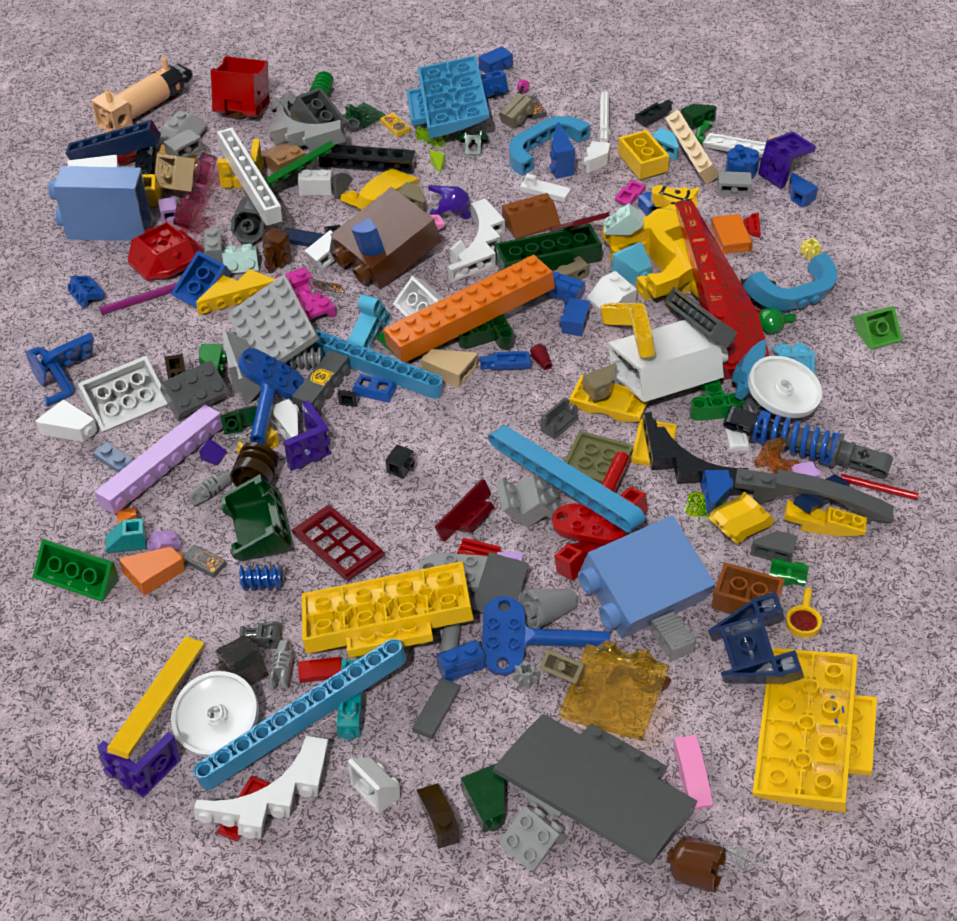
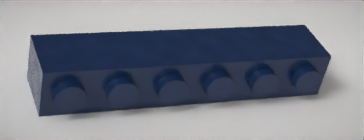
[65,119,161,160]

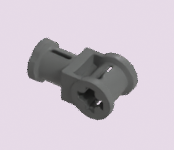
[240,621,283,649]

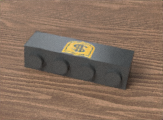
[292,350,350,412]

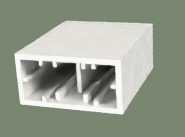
[608,319,728,402]

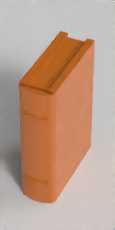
[710,214,753,254]

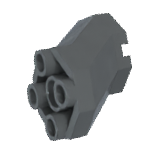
[230,195,268,244]

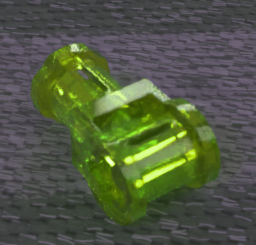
[415,126,449,147]
[685,491,726,517]

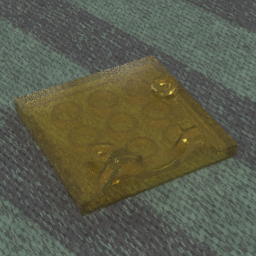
[559,640,669,741]

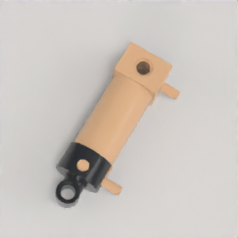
[91,57,193,132]

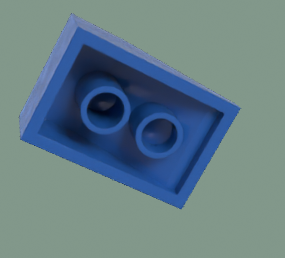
[549,122,575,179]
[171,251,231,308]

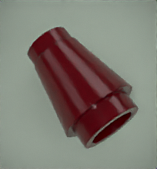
[530,343,553,370]

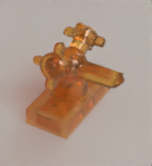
[754,437,800,474]

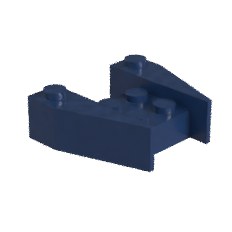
[708,591,805,684]

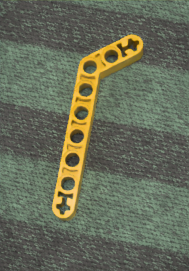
[600,303,656,358]

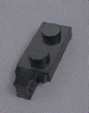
[635,100,673,127]

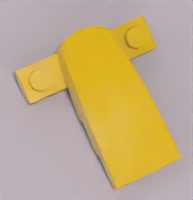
[340,169,419,210]

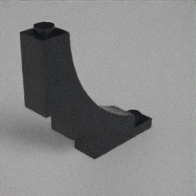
[643,412,750,498]

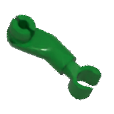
[695,120,713,145]

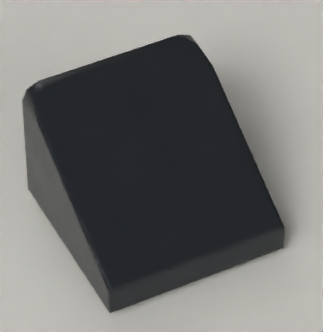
[338,390,359,407]

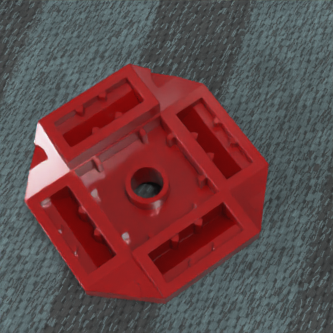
[128,221,203,281]

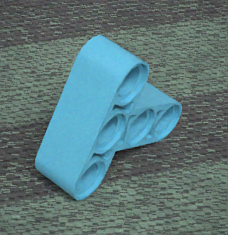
[348,294,391,349]

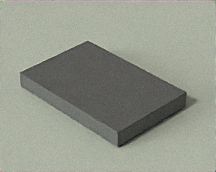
[471,552,529,614]

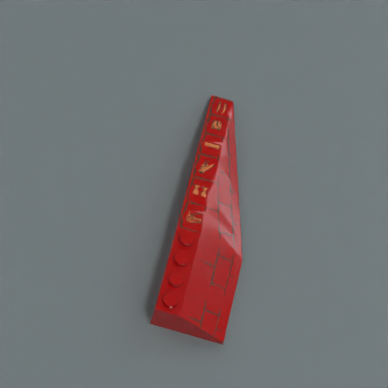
[675,200,770,380]

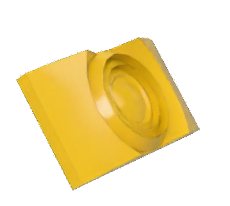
[569,375,649,422]

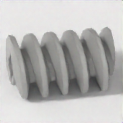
[285,347,323,370]

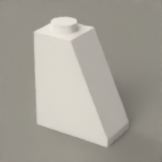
[35,399,97,442]

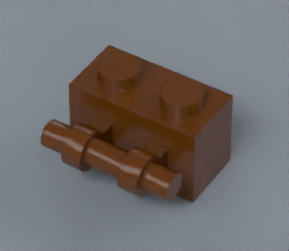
[262,228,292,274]

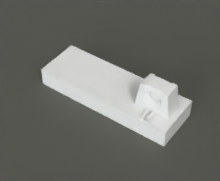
[520,174,571,202]

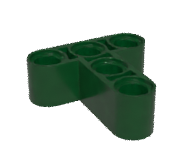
[458,314,514,350]

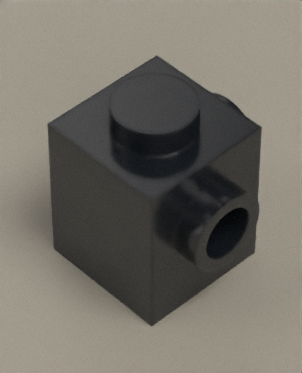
[385,445,415,479]

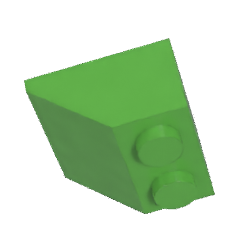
[853,306,903,349]

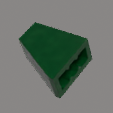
[461,763,504,833]

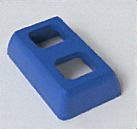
[352,374,397,403]

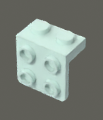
[222,244,259,274]

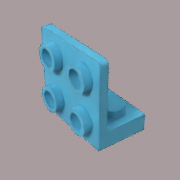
[772,343,815,374]

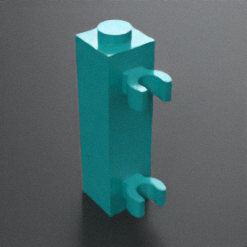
[337,659,363,740]

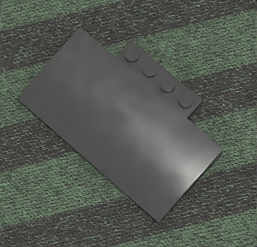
[493,714,697,865]

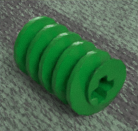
[309,71,334,96]

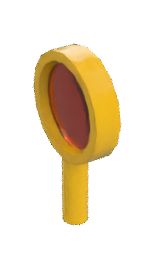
[785,588,822,638]

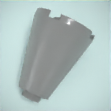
[518,589,578,629]

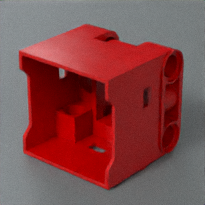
[210,56,270,117]

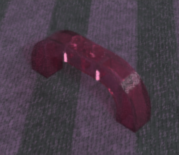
[173,152,218,230]

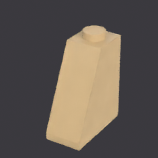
[421,349,478,388]

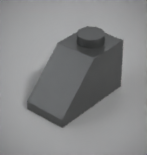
[750,531,798,562]

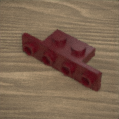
[435,479,494,542]

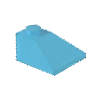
[612,242,652,285]

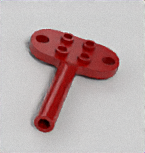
[552,451,630,545]

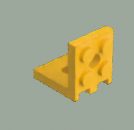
[217,139,263,188]

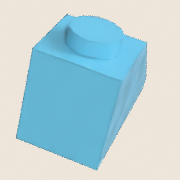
[652,128,679,160]

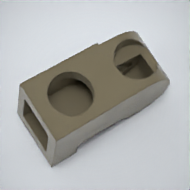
[557,256,589,280]

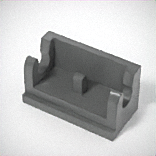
[541,397,579,439]

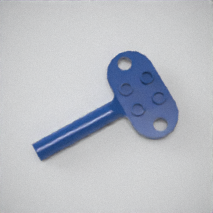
[238,348,304,444]
[482,596,610,676]

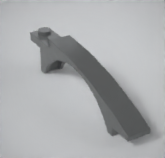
[734,468,894,525]

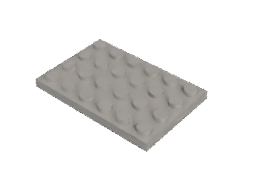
[228,274,319,363]

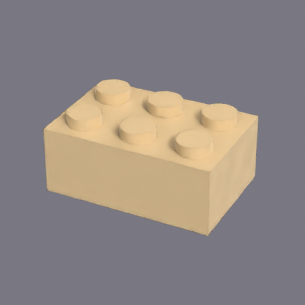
[155,153,196,192]

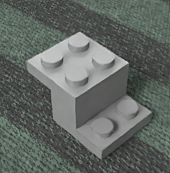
[496,474,564,527]

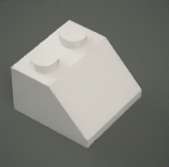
[298,169,334,195]
[587,271,637,310]
[348,757,400,814]

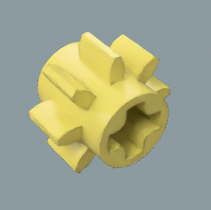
[800,238,822,259]

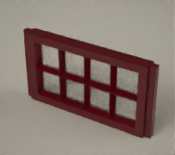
[292,505,385,581]

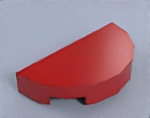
[744,213,761,238]

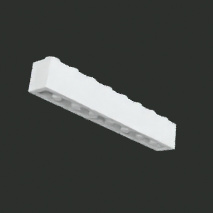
[217,128,282,226]

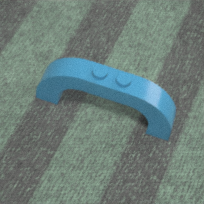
[509,116,590,176]
[743,252,837,311]

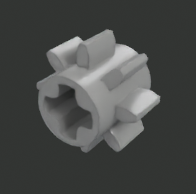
[513,661,540,689]

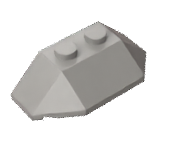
[157,111,207,152]

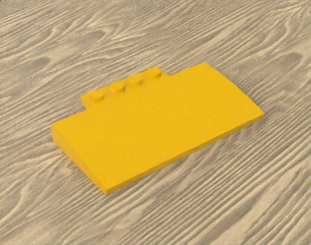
[302,561,473,658]
[752,648,877,813]

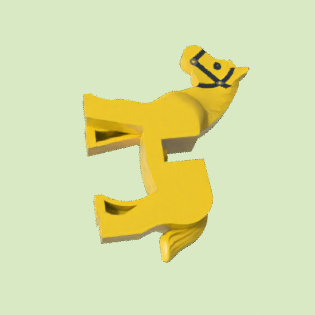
[602,185,699,300]

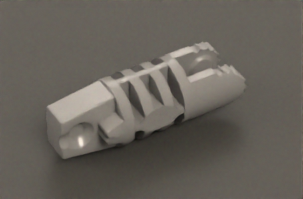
[187,471,231,505]
[268,640,293,690]

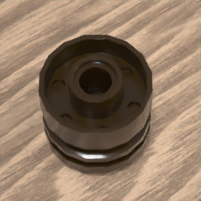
[230,442,279,487]

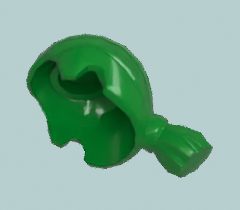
[759,307,796,335]

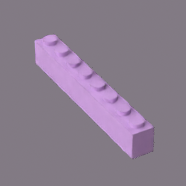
[94,405,223,515]

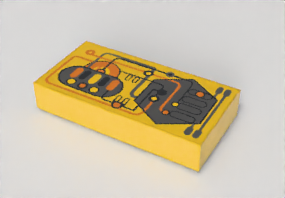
[380,113,410,137]

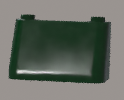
[221,474,293,561]

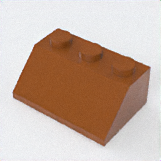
[502,193,560,239]

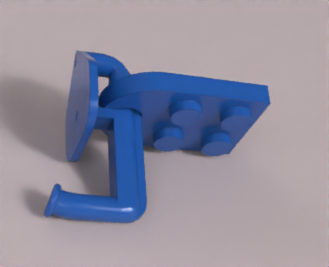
[25,332,94,407]

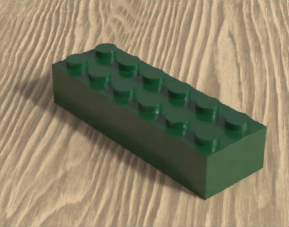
[494,224,602,271]

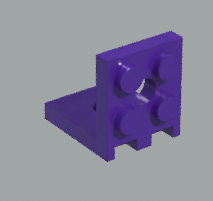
[758,131,816,189]
[284,400,332,471]
[97,732,181,798]

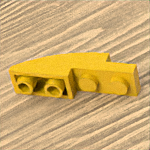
[784,500,867,536]

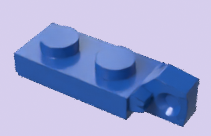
[480,351,531,370]

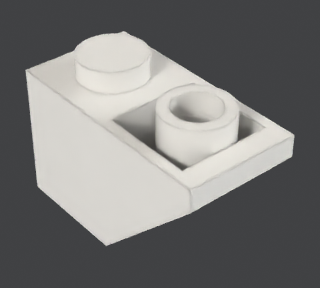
[583,141,610,173]
[305,230,335,271]

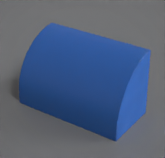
[351,218,385,256]

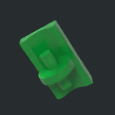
[769,558,809,586]

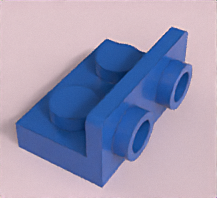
[68,276,105,308]

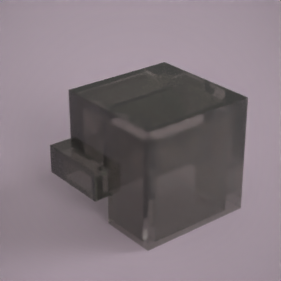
[215,635,269,685]

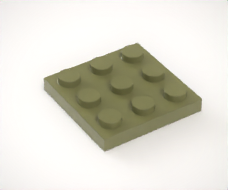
[564,430,634,484]

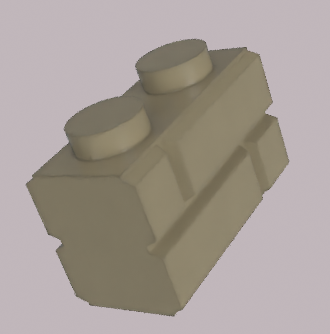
[499,93,534,129]

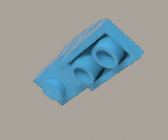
[731,340,767,400]

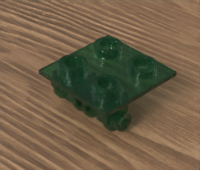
[342,102,385,129]

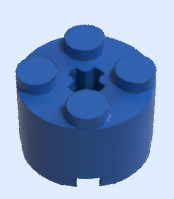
[725,144,759,179]

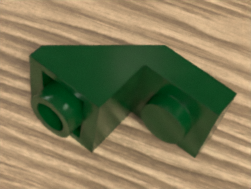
[220,405,257,435]

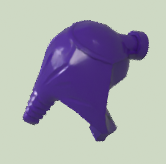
[428,185,471,219]

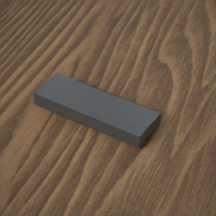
[412,678,461,739]

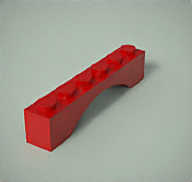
[554,487,648,581]

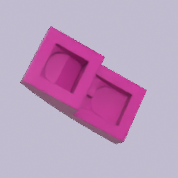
[615,179,646,205]

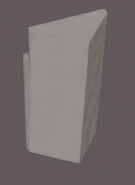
[222,330,261,405]

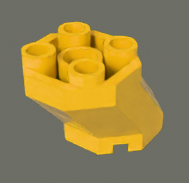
[708,492,776,544]

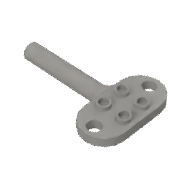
[419,553,488,653]

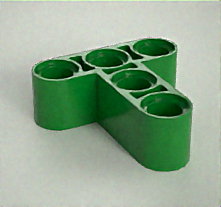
[690,379,744,421]

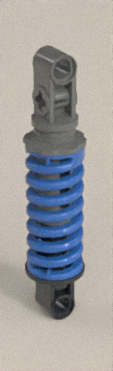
[723,406,893,478]

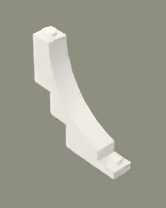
[447,198,505,282]

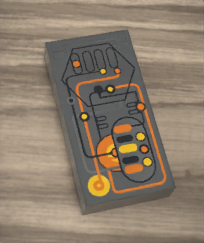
[529,95,547,120]
[183,544,227,578]

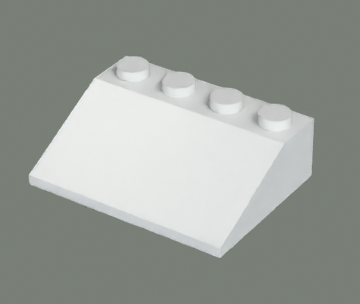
[78,356,168,433]

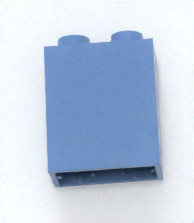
[49,166,152,241]
[578,515,715,639]

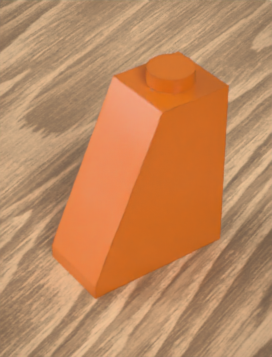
[119,547,185,596]

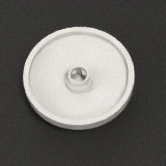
[748,356,822,418]
[171,671,259,757]

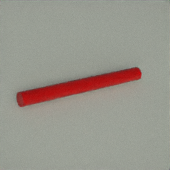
[840,474,919,500]

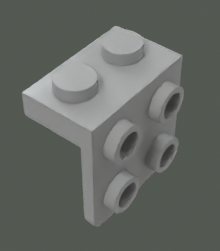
[499,806,569,871]

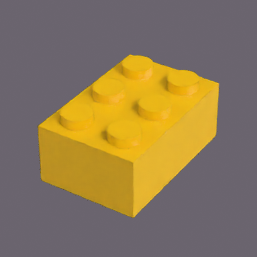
[618,130,669,179]

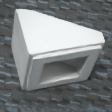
[450,240,466,263]

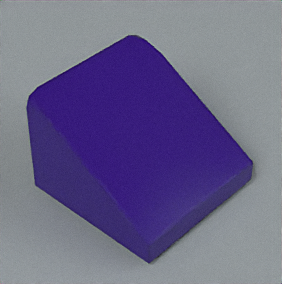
[199,439,227,465]

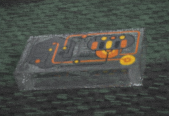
[308,279,345,298]

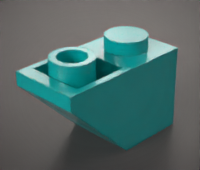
[106,518,147,553]

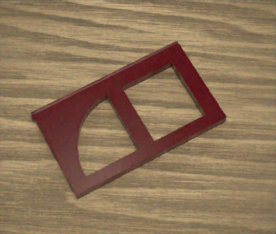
[550,212,610,232]

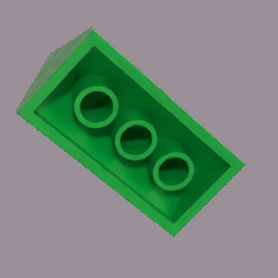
[32,539,119,602]

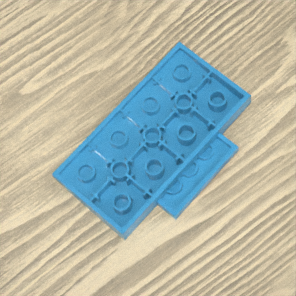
[407,55,490,138]

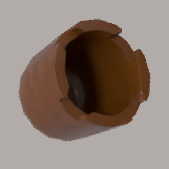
[667,838,726,893]

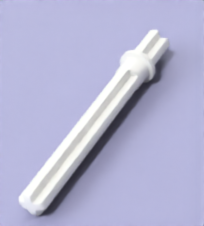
[598,91,611,143]

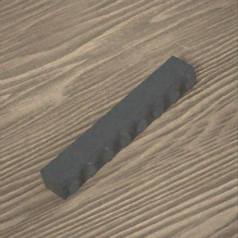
[664,287,738,348]

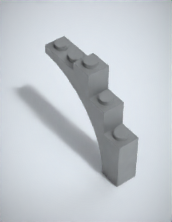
[268,104,346,152]

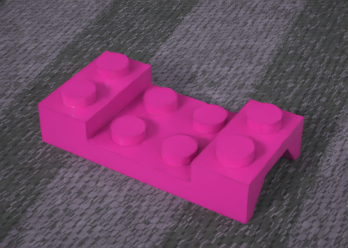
[274,267,336,321]

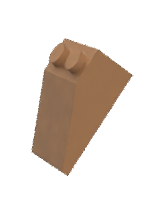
[261,143,307,175]

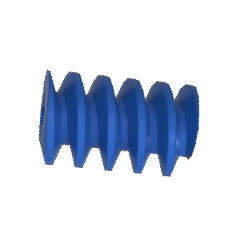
[239,564,283,591]

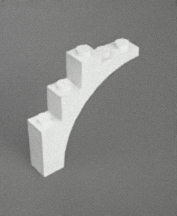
[194,736,328,839]

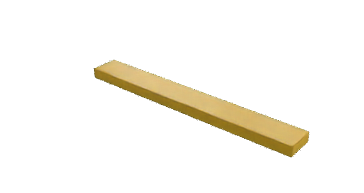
[107,636,205,759]

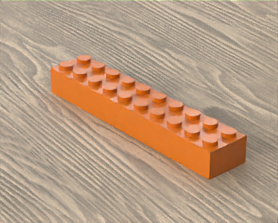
[383,255,555,363]

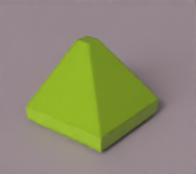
[430,150,445,172]

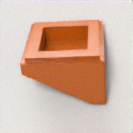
[116,507,138,524]

